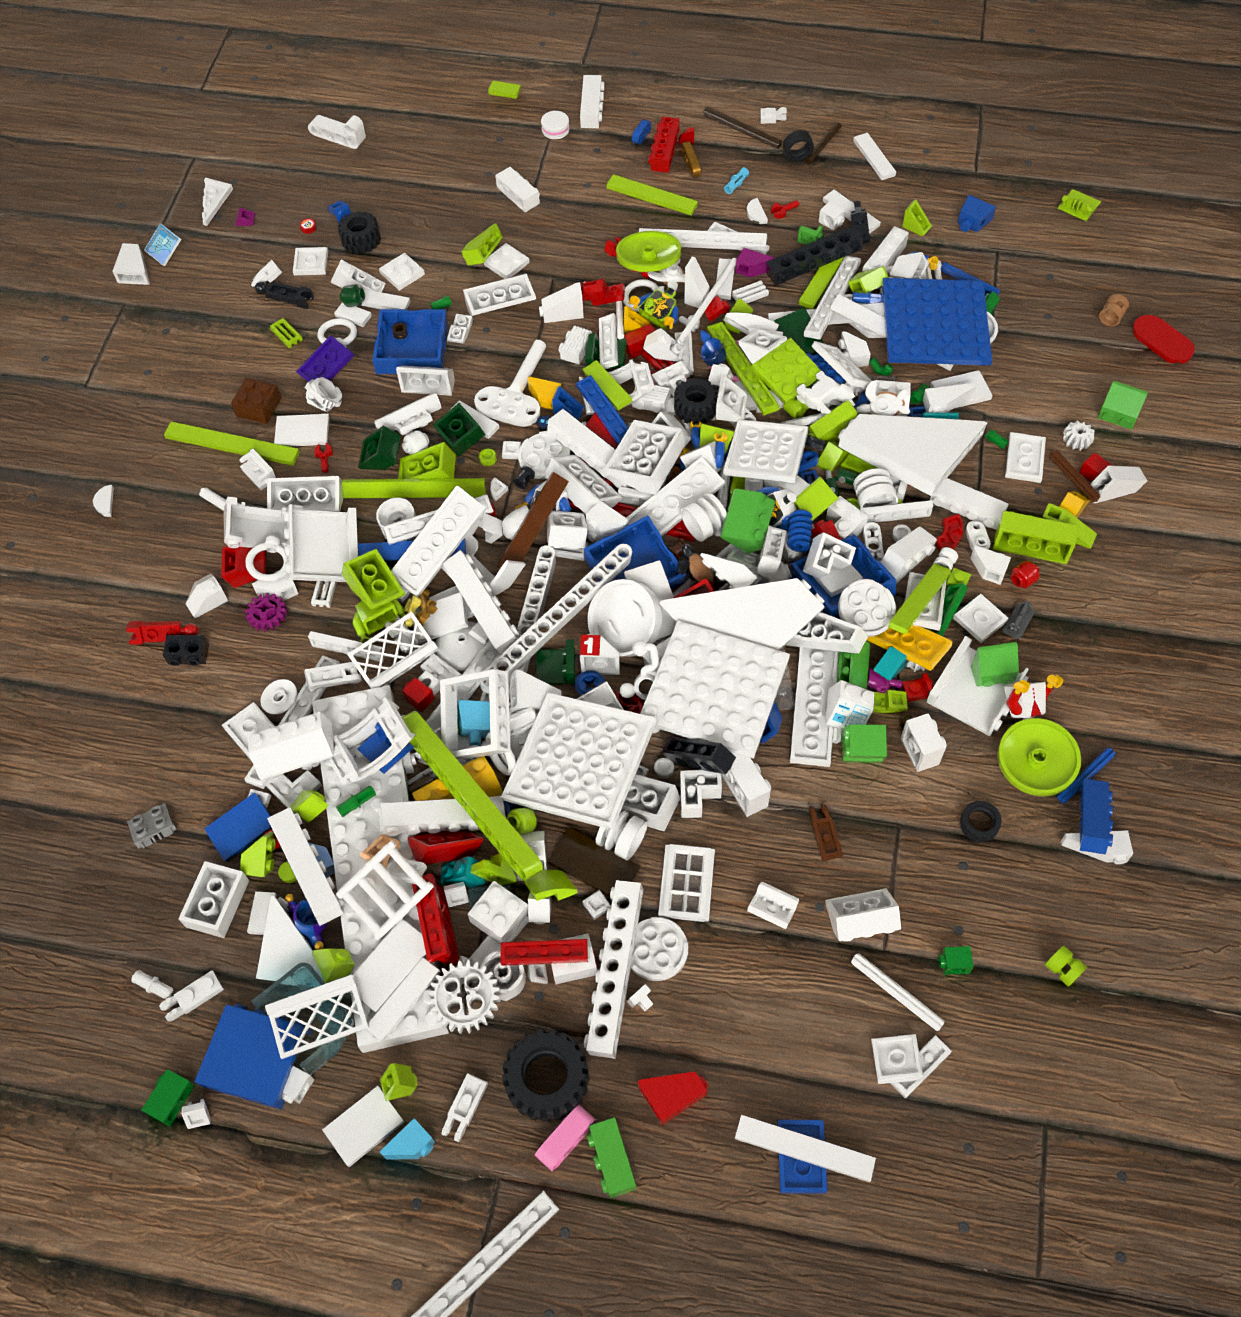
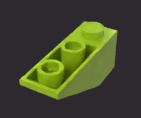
[1042,503,1097,549]

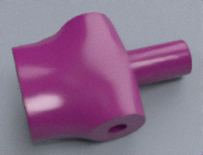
[867,667,902,693]

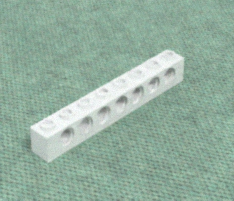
[584,880,644,1059]

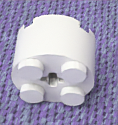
[481,951,526,1001]

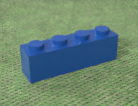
[1079,779,1113,855]

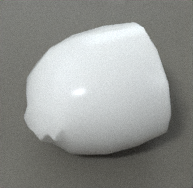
[502,505,529,540]

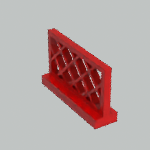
[412,873,460,968]

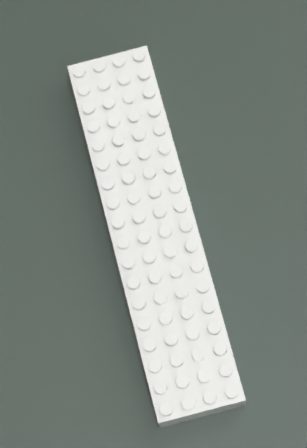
[312,685,449,1053]

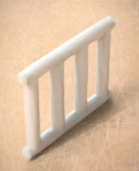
[336,840,434,940]

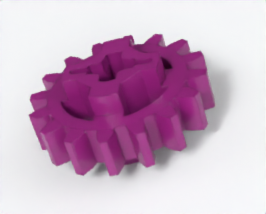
[245,593,287,632]

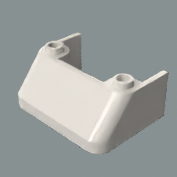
[442,519,526,596]

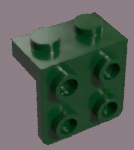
[584,333,627,370]

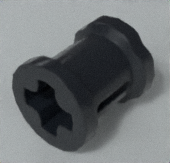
[513,466,535,490]

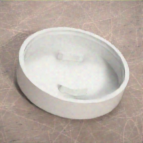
[588,579,662,657]

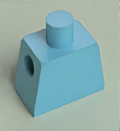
[457,700,490,746]

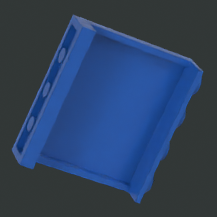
[194,1004,312,1110]

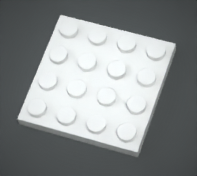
[724,420,808,483]

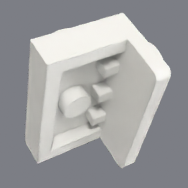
[747,882,799,929]

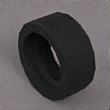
[783,130,814,161]
[960,801,1002,842]

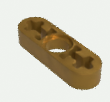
[681,141,701,178]

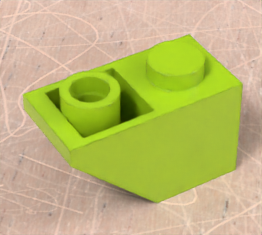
[848,265,889,293]
[290,789,328,823]
[240,832,276,877]

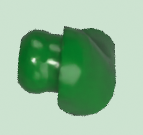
[869,358,893,376]

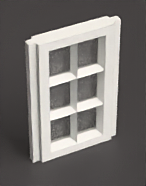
[658,844,715,922]

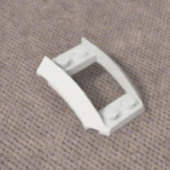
[579,360,654,415]
[328,697,416,785]

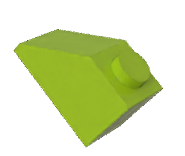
[312,949,355,983]
[380,1063,417,1101]

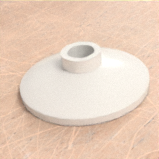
[261,679,297,714]

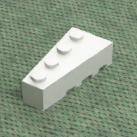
[786,612,868,654]

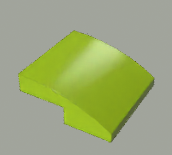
[524,870,578,901]

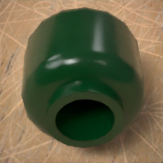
[339,284,365,307]

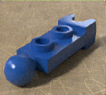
[806,353,846,385]

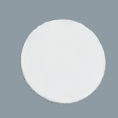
[518,431,571,480]
[838,579,896,637]
[631,917,688,981]

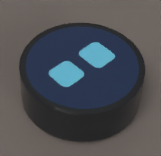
[537,415,551,432]

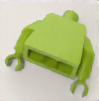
[352,599,408,645]

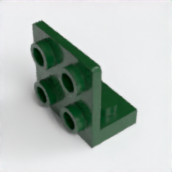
[536,639,575,685]

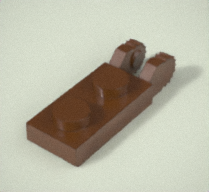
[809,804,843,861]

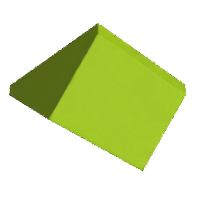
[794,477,838,521]

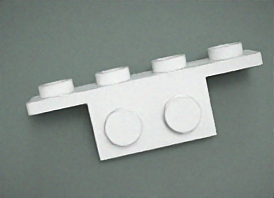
[374,393,441,435]

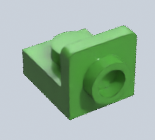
[797,225,824,245]

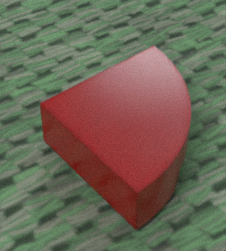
[678,127,694,144]

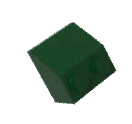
[358,425,401,470]

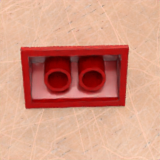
[408,829,483,865]

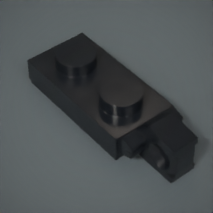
[851,201,870,244]

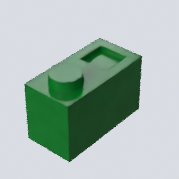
[141,1069,195,1127]

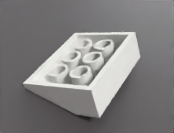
[604,420,685,495]

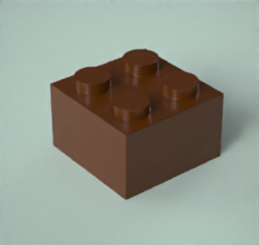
[231,378,281,424]

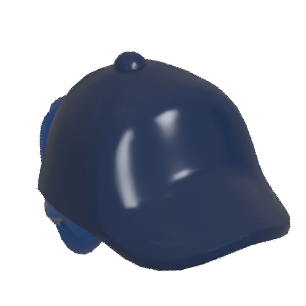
[700,330,726,367]

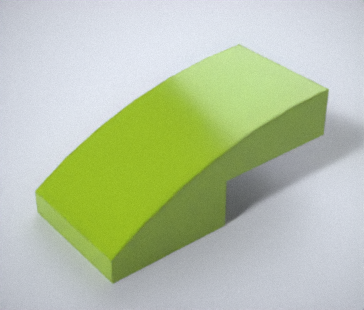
[872,690,908,713]

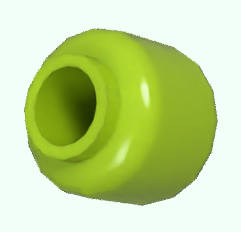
[507,808,537,835]

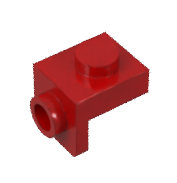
[705,296,730,322]

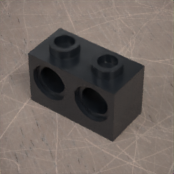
[163,635,209,666]

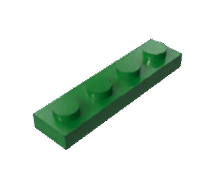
[926,583,968,637]

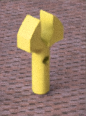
[405,595,421,627]

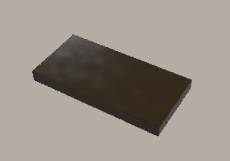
[548,828,640,897]

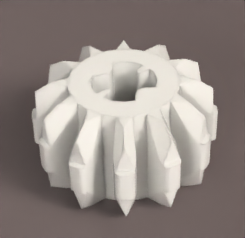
[1063,420,1095,451]

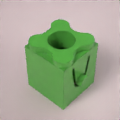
[842,724,887,763]

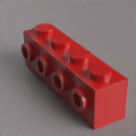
[648,117,680,173]

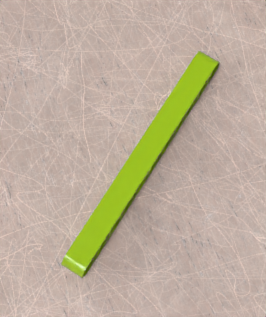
[402,711,543,881]

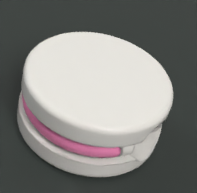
[541,111,570,139]

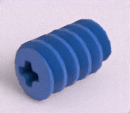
[787,510,813,552]

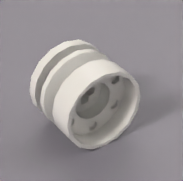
[853,468,898,508]
[681,493,727,542]
[376,498,417,541]
[596,809,648,860]

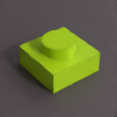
[946,568,971,586]

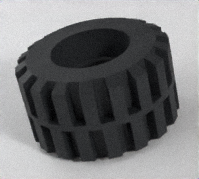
[338,211,381,254]
[674,378,718,425]

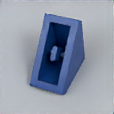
[552,386,584,419]

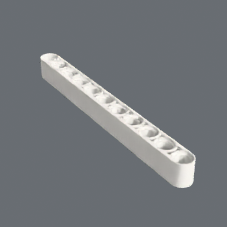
[480,544,632,693]
[506,545,556,715]

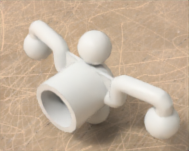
[620,641,660,733]

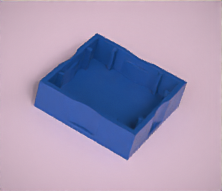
[372,309,448,374]
[584,515,686,590]
[791,534,896,620]

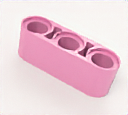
[535,1104,596,1172]

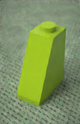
[808,400,857,446]

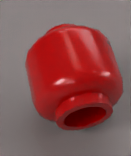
[1011,561,1040,588]

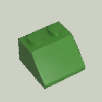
[1098,380,1148,430]
[971,642,1019,687]

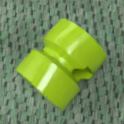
[1045,945,1088,987]

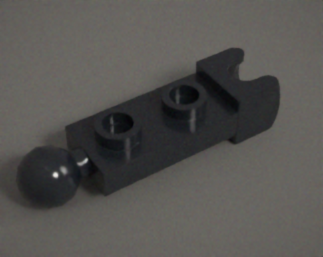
[255,281,314,309]

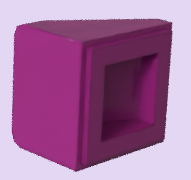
[235,207,255,226]

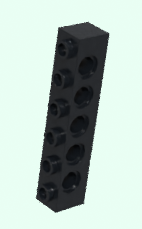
[766,225,863,286]

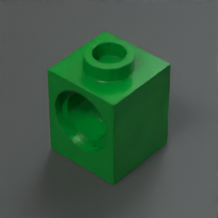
[938,946,974,975]

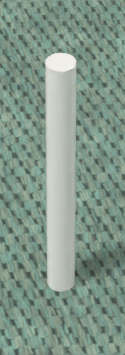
[616,301,624,339]

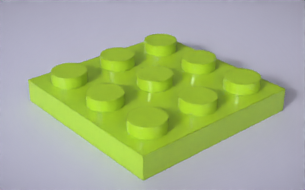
[751,338,821,405]

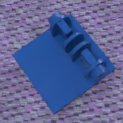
[357,722,414,774]

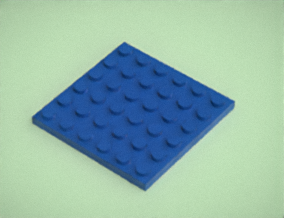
[882,278,992,365]

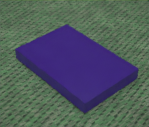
[296,335,354,382]

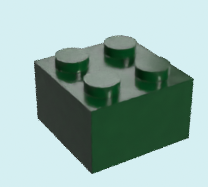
[433,403,486,457]

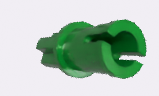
[336,786,376,818]

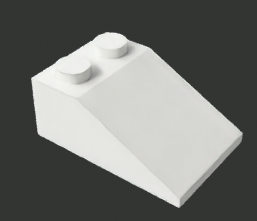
[622,774,681,831]

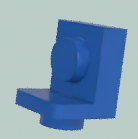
[327,200,351,223]

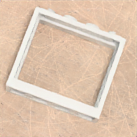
[440,669,511,760]

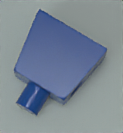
[958,195,996,232]

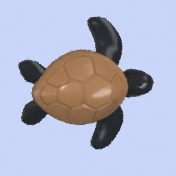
[677,544,718,590]

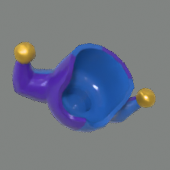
[285,894,327,950]

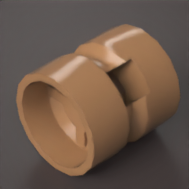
[1099,294,1129,327]

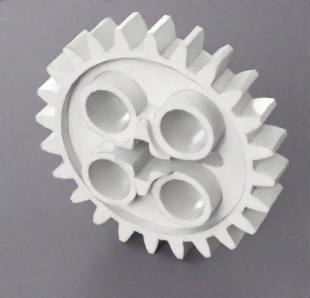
[428,960,500,1034]

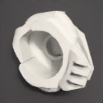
[304,377,342,413]

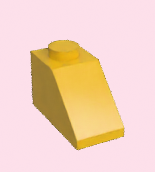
[528,377,561,410]
[1060,491,1090,518]

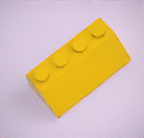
[412,756,503,801]

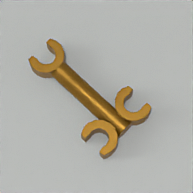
[415,588,438,626]

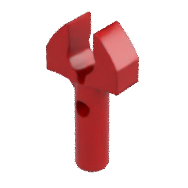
[771,200,799,219]
[314,443,333,473]

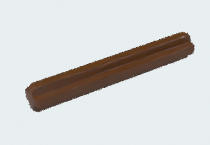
[1049,450,1101,502]

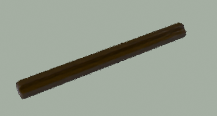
[703,107,782,149]

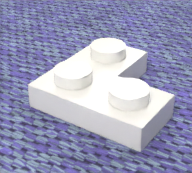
[266,770,322,808]

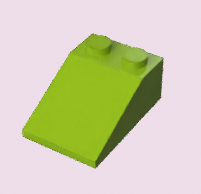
[398,442,456,479]
[341,549,405,610]

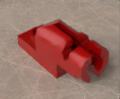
[572,279,625,306]

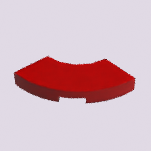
[935,514,963,552]

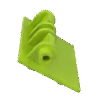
[1058,189,1101,221]

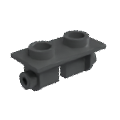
[1002,601,1035,640]

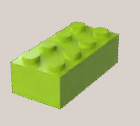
[993,511,1079,564]

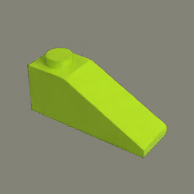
[461,223,503,266]

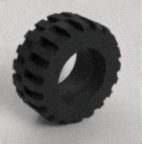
[502,1029,589,1122]

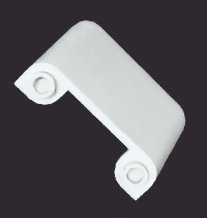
[224,497,303,548]

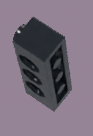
[661,736,736,774]

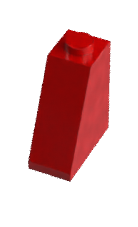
[637,1071,709,1125]

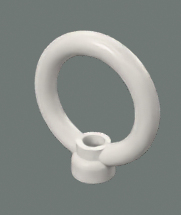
[623,279,664,312]
[317,318,357,347]
[246,536,288,582]
[480,732,516,776]

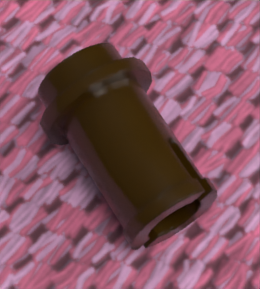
[407,773,433,793]

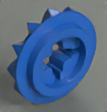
[575,671,605,697]

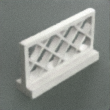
[347,612,438,689]
[265,975,369,1059]

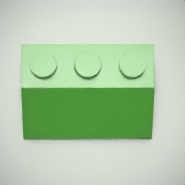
[720,489,775,554]

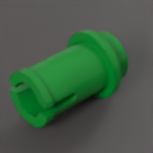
[430,295,452,309]
[910,384,929,404]
[985,429,1009,450]

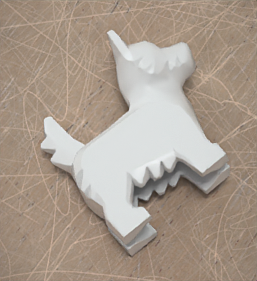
[797,371,855,414]

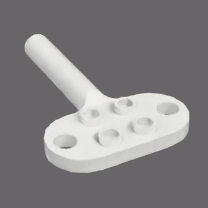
[474,340,546,427]

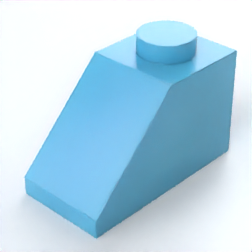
[380,1118,435,1159]

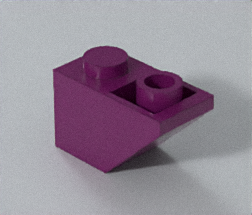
[735,248,774,277]

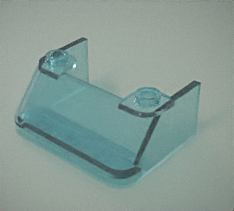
[251,963,354,1076]

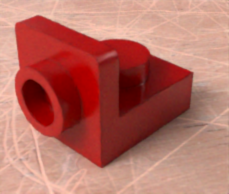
[902,673,934,702]

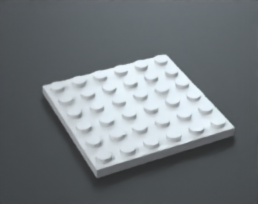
[640,621,790,759]
[501,693,657,830]

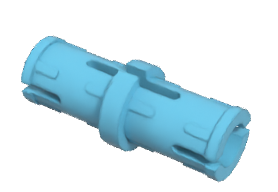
[724,167,749,194]

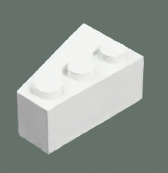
[881,526,937,584]

